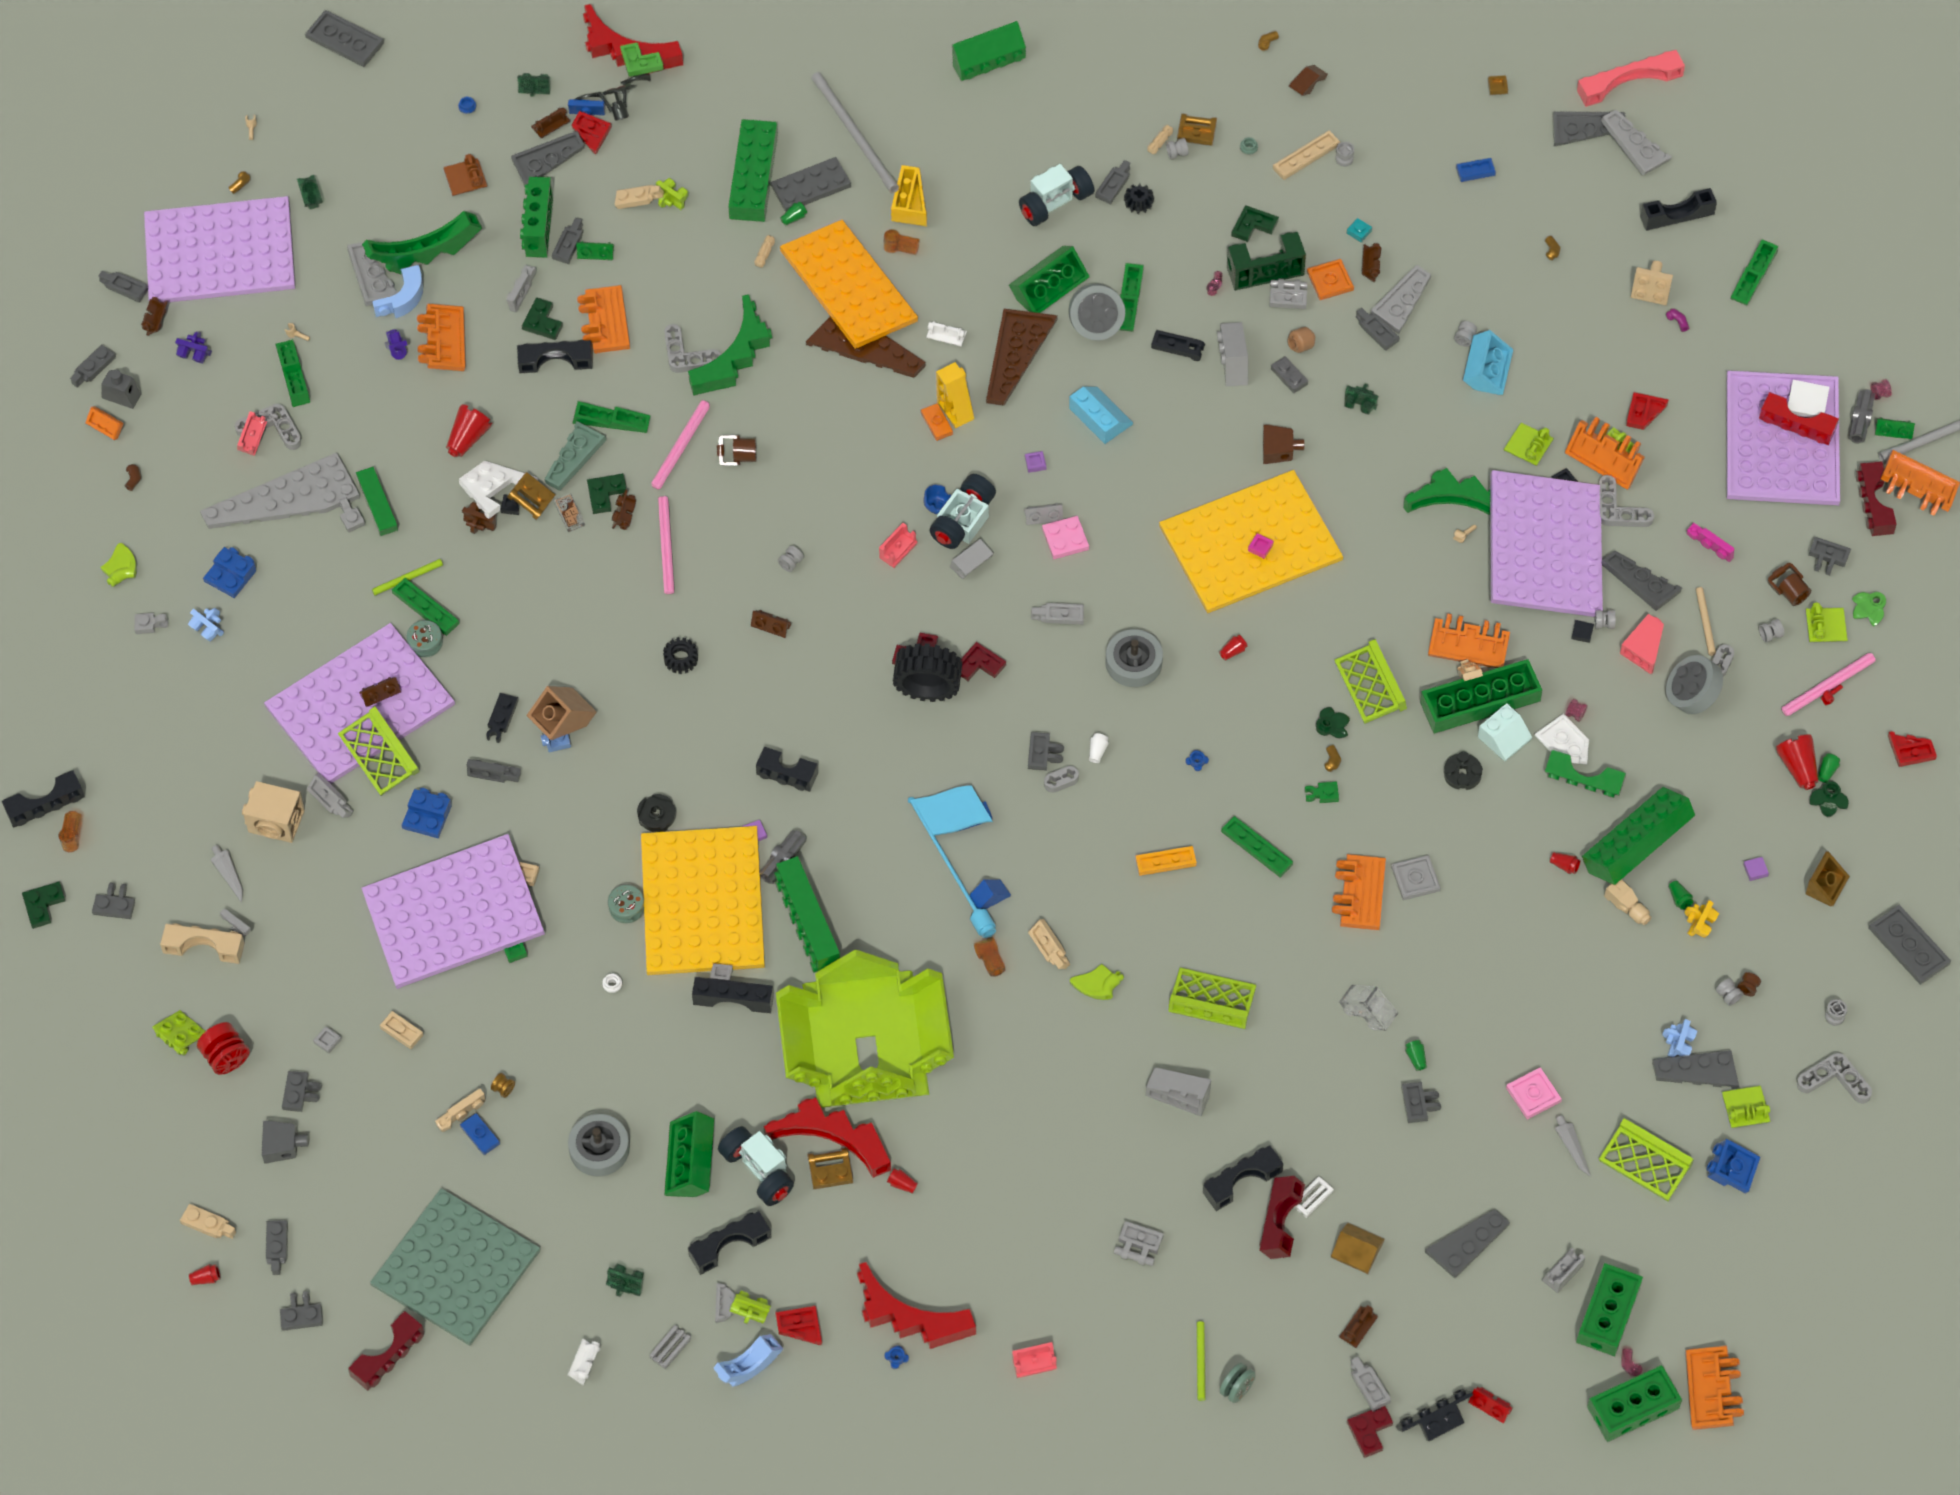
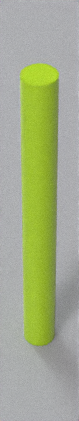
[371,559,443,596]
[1196,1321,1205,1401]

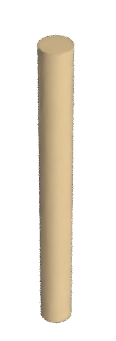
[1696,587,1716,656]

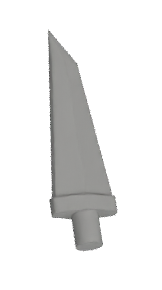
[211,845,243,903]
[1555,1115,1591,1177]

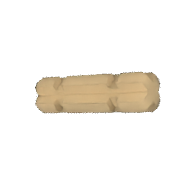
[1147,125,1173,154]
[754,235,775,268]

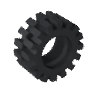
[663,637,698,674]

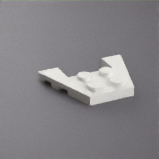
[459,461,538,519]

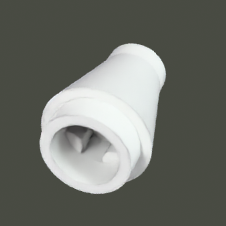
[1089,733,1109,763]

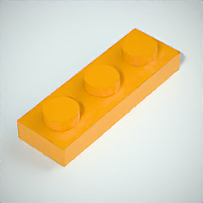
[1135,846,1197,876]

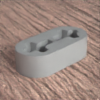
[1712,644,1734,677]
[1044,766,1079,793]

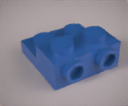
[203,547,256,599]
[402,788,452,839]
[1706,1139,1760,1193]

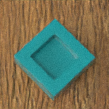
[1347,218,1372,242]

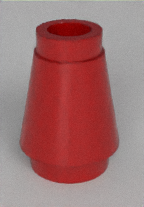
[1219,635,1248,661]
[1550,852,1581,874]
[887,1168,918,1194]
[189,1264,221,1285]

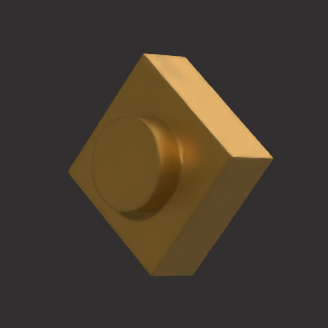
[1488,75,1508,95]

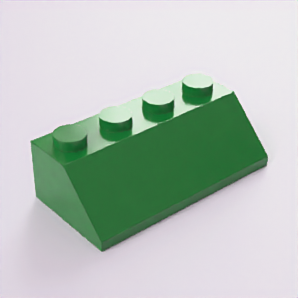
[952,21,1026,81]
[1009,246,1090,313]
[664,1111,714,1197]

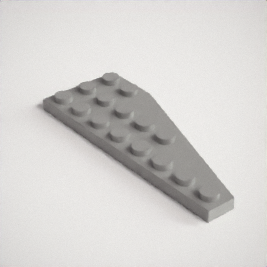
[200,453,360,529]

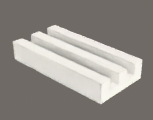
[1294,1177,1334,1218]

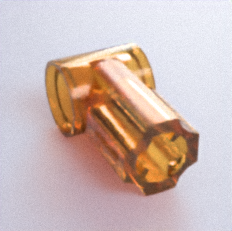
[883,229,920,255]
[58,811,82,853]
[974,936,1005,977]

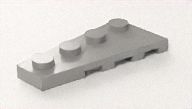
[1600,110,1672,175]
[347,242,398,306]
[1371,265,1431,334]

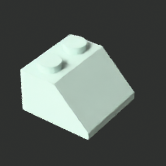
[1478,703,1532,761]

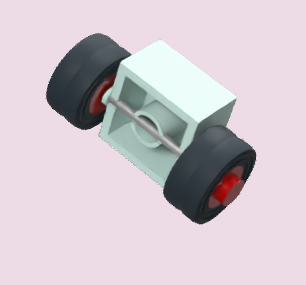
[1019,164,1095,226]
[929,474,996,549]
[718,1126,794,1206]

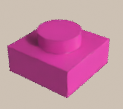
[1248,533,1274,559]

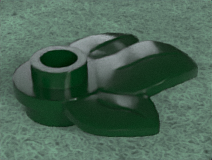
[1316,707,1350,738]
[1809,781,1849,817]

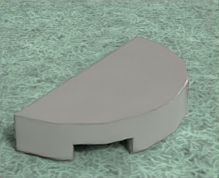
[220,909,251,936]
[715,1283,735,1323]

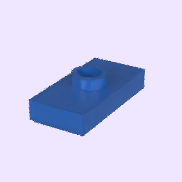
[568,99,605,115]
[1456,158,1496,182]
[460,1113,500,1155]

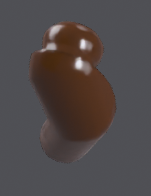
[124,464,141,491]

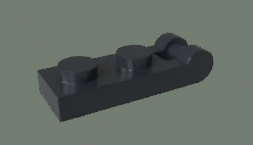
[1151,330,1205,361]

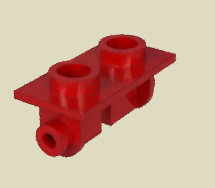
[1468,1386,1513,1424]

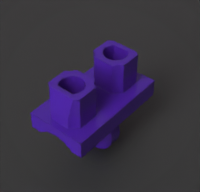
[384,329,407,360]
[175,331,212,364]

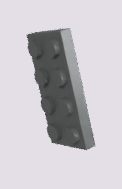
[305,10,384,67]
[771,157,851,212]
[1869,905,1951,985]

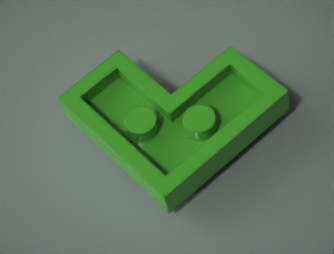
[620,43,663,77]

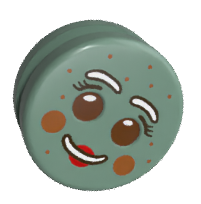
[406,620,443,657]
[608,885,644,923]
[1220,1363,1256,1403]

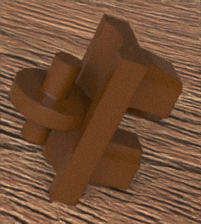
[462,502,497,534]

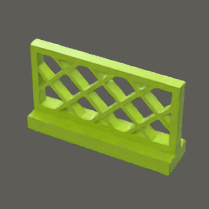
[1334,639,1407,724]
[338,707,420,796]
[1168,968,1256,1029]
[1599,1118,1693,1201]

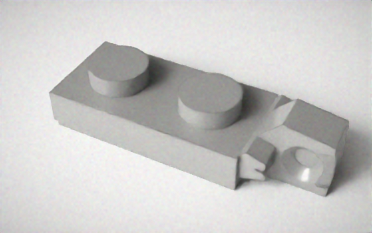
[507,265,537,312]
[1031,603,1084,625]
[307,774,353,818]
[1350,1357,1391,1411]

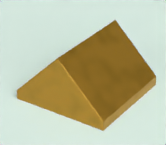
[1806,851,1850,906]
[1331,1223,1385,1274]

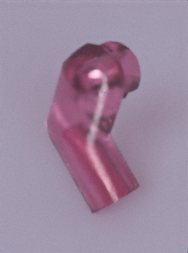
[1206,271,1223,296]
[1622,1349,1643,1377]

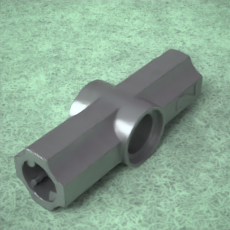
[1849,389,1875,444]
[759,830,806,884]

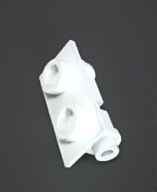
[926,321,967,347]
[568,1339,600,1385]

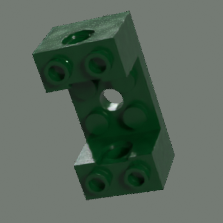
[1227,232,1306,291]

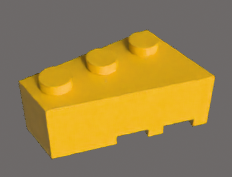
[891,165,927,227]
[936,362,974,429]

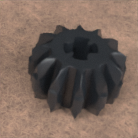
[1124,184,1155,214]

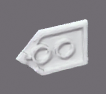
[1535,713,1589,764]

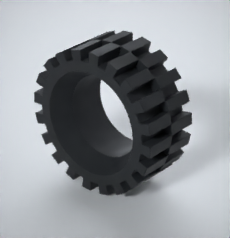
[893,643,962,702]

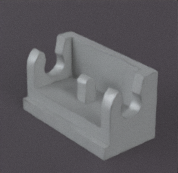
[950,539,994,579]
[1542,1248,1585,1293]

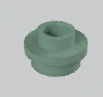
[1240,137,1258,154]

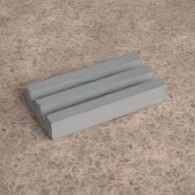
[649,1325,691,1369]

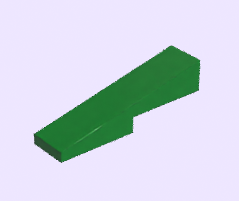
[1731,239,1778,306]
[1119,263,1144,332]
[275,339,310,407]
[572,401,651,433]
[356,467,398,536]

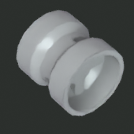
[1166,138,1189,159]
[1336,142,1354,167]
[1454,321,1477,347]
[778,546,804,572]
[1594,610,1616,629]
[1759,619,1784,643]
[1716,978,1743,1006]
[1825,999,1847,1026]

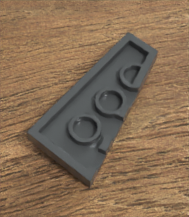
[1553,111,1625,147]
[511,131,584,187]
[1602,551,1682,611]
[1652,1050,1739,1089]
[1425,1209,1510,1278]

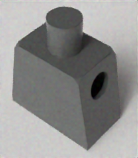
[101,370,141,409]
[262,1120,308,1164]

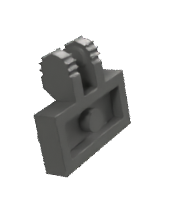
[1809,537,1851,576]
[1028,732,1064,771]
[92,882,135,919]
[282,1071,322,1112]
[1402,1082,1442,1123]
[280,1291,323,1331]

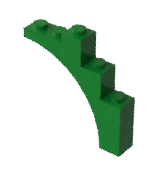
[362,211,482,274]
[688,294,772,396]
[1403,468,1490,515]

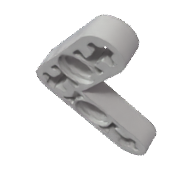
[664,324,721,373]
[235,404,301,450]
[1599,475,1654,527]
[1797,1053,1872,1104]

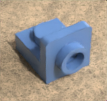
[541,734,571,752]

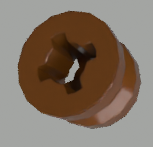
[1737,972,1761,997]

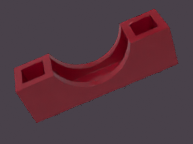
[1856,461,1897,536]
[1259,1175,1305,1259]
[348,1311,424,1391]

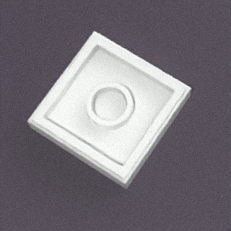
[1788,380,1829,418]

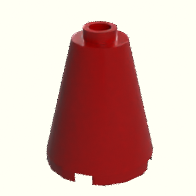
[446,404,493,458]
[1776,734,1818,790]

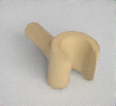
[245,115,257,140]
[284,323,310,341]
[1453,524,1477,543]

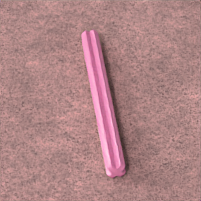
[652,400,710,489]
[658,496,674,594]
[1782,653,1876,716]

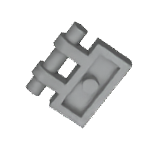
[1269,278,1307,309]
[1114,1221,1164,1266]

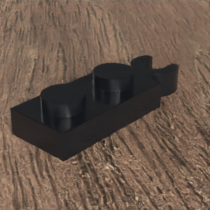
[486,693,518,743]

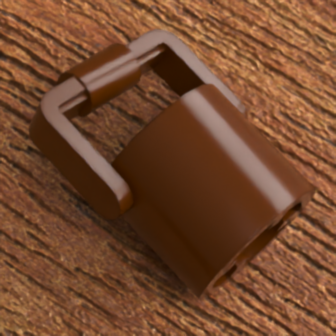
[717,435,756,465]
[1768,563,1812,606]

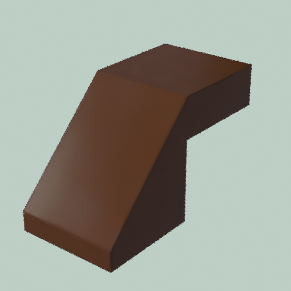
[1289,65,1328,96]

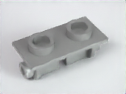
[1024,503,1063,525]

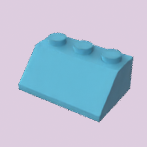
[1463,330,1513,395]
[1069,386,1133,444]

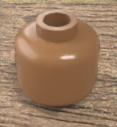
[1288,327,1315,353]

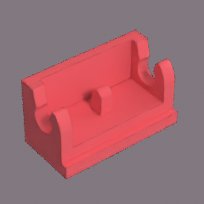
[237,411,267,456]
[879,523,918,568]
[1012,1342,1057,1378]

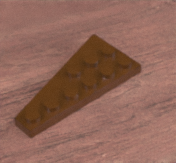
[986,308,1058,406]
[806,317,926,378]

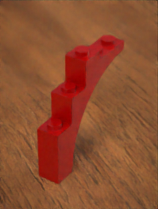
[582,4,683,74]
[764,1097,891,1178]
[856,1262,976,1349]

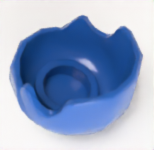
[923,485,951,514]

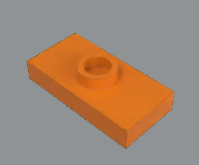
[921,403,953,441]
[85,406,123,440]

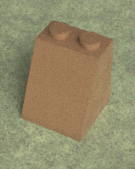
[526,686,597,740]

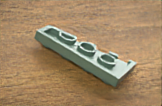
[545,421,606,491]

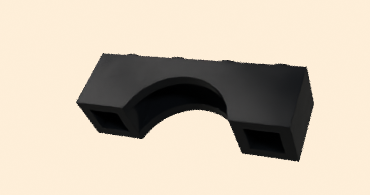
[1640,188,1717,231]
[517,340,593,374]
[2,770,85,828]
[692,977,774,1014]
[1203,1145,1284,1212]
[688,1211,771,1275]

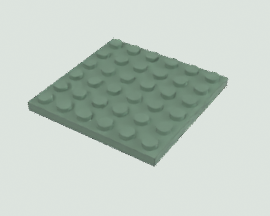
[370,1188,540,1346]

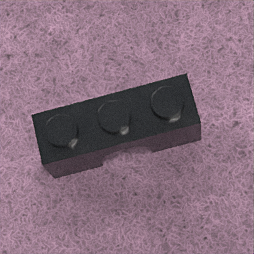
[756,747,818,792]

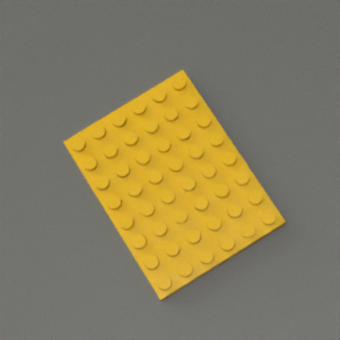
[1159,470,1343,614]
[641,826,765,975]

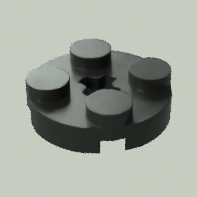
[1444,751,1483,790]
[637,794,676,832]

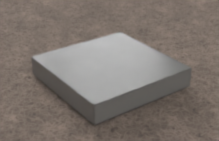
[1391,855,1441,900]

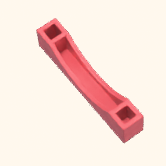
[1577,50,1685,107]

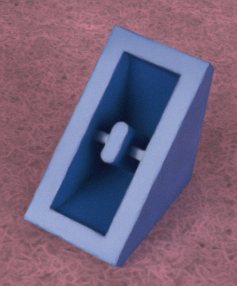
[969,879,1011,909]

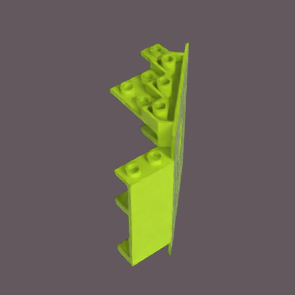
[776,949,954,1108]

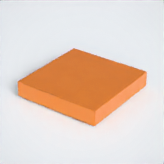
[1307,259,1354,300]

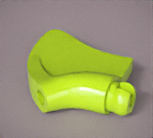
[100,543,137,587]
[1070,964,1124,1000]

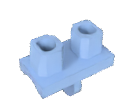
[188,608,224,642]
[1663,1019,1697,1057]

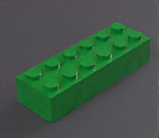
[728,119,778,222]
[1420,659,1543,734]
[1582,787,1696,885]
[774,856,840,973]

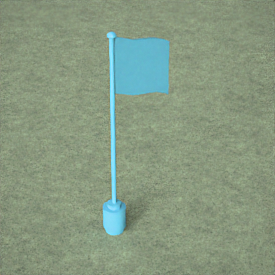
[908,786,996,938]

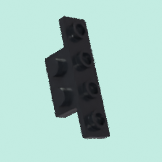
[1395,1389,1473,1441]

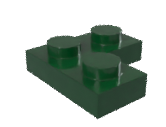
[1231,205,1279,242]
[522,298,563,340]
[587,473,626,514]
[22,881,65,929]

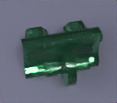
[517,73,551,97]
[297,175,322,209]
[1344,383,1379,415]
[606,1264,644,1297]

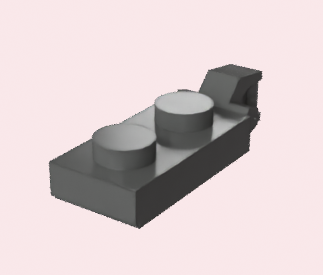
[1095,160,1131,205]
[552,217,583,264]
[98,271,148,302]
[1356,308,1400,351]
[70,344,116,388]
[466,759,521,783]
[266,1220,288,1275]

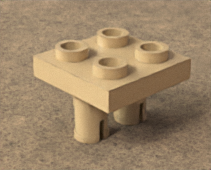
[1631,261,1673,305]

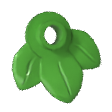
[1852,592,1886,626]

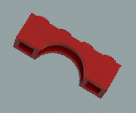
[1759,392,1839,446]

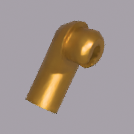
[1258,31,1279,51]
[228,171,250,194]
[1545,236,1561,261]
[1324,745,1341,772]

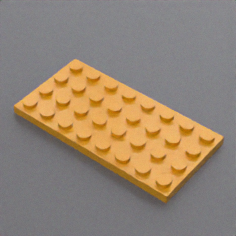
[780,220,918,349]

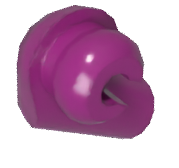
[1666,308,1689,332]

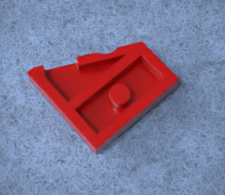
[571,111,612,154]
[1626,392,1669,430]
[1888,731,1937,767]
[775,1306,822,1345]

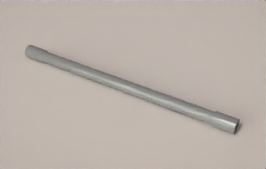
[812,72,899,193]
[1878,420,1960,463]

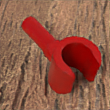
[1821,685,1843,705]

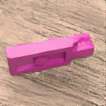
[1687,523,1734,562]

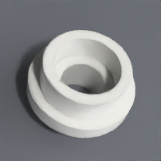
[602,974,622,993]

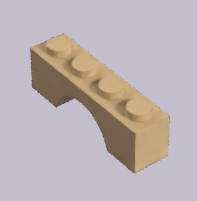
[160,923,245,964]

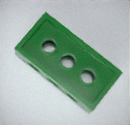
[520,177,553,258]
[1576,1263,1643,1357]
[1587,1365,1682,1442]

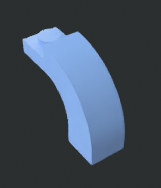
[372,265,423,319]
[713,1334,783,1387]

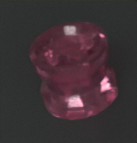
[1871,379,1892,400]
[1565,698,1588,722]

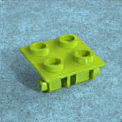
[1504,423,1554,466]
[1806,603,1848,642]
[152,1010,206,1056]
[1722,1086,1770,1128]

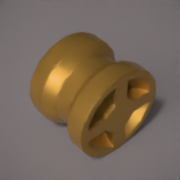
[491,1073,515,1098]

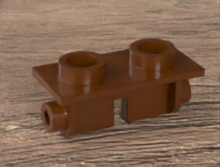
[531,107,570,138]
[1362,243,1382,282]
[141,297,168,336]
[611,490,636,530]
[751,610,791,638]
[359,677,401,707]
[1339,1305,1378,1348]

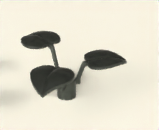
[574,73,650,121]

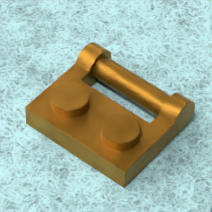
[1177,113,1217,146]
[507,472,555,520]
[808,1148,853,1190]

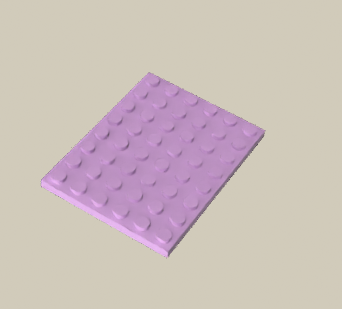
[144,196,295,303]
[1727,371,1840,505]
[1490,470,1603,617]
[264,623,455,784]
[362,834,545,989]

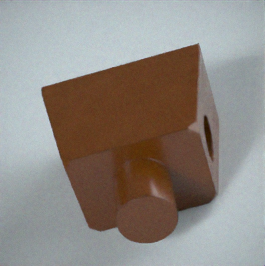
[1263,425,1304,464]

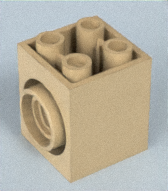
[242,781,305,843]

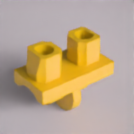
[1685,900,1719,938]

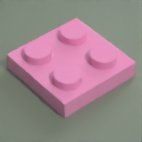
[1042,516,1089,560]
[1506,1067,1562,1120]

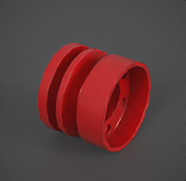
[197,1022,250,1075]

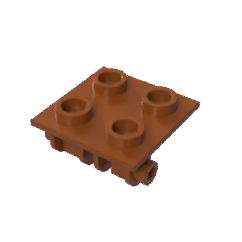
[443,154,487,196]

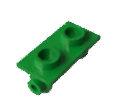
[576,241,614,260]
[1875,417,1915,439]

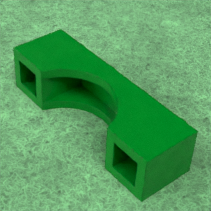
[1545,750,1626,798]

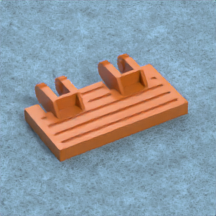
[577,285,630,354]
[417,304,465,371]
[1565,417,1645,490]
[1881,450,1960,516]
[1428,614,1510,668]
[1332,854,1386,930]
[1686,1346,1744,1430]

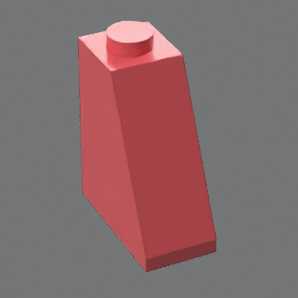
[1620,614,1664,674]

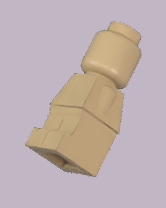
[1604,879,1652,926]

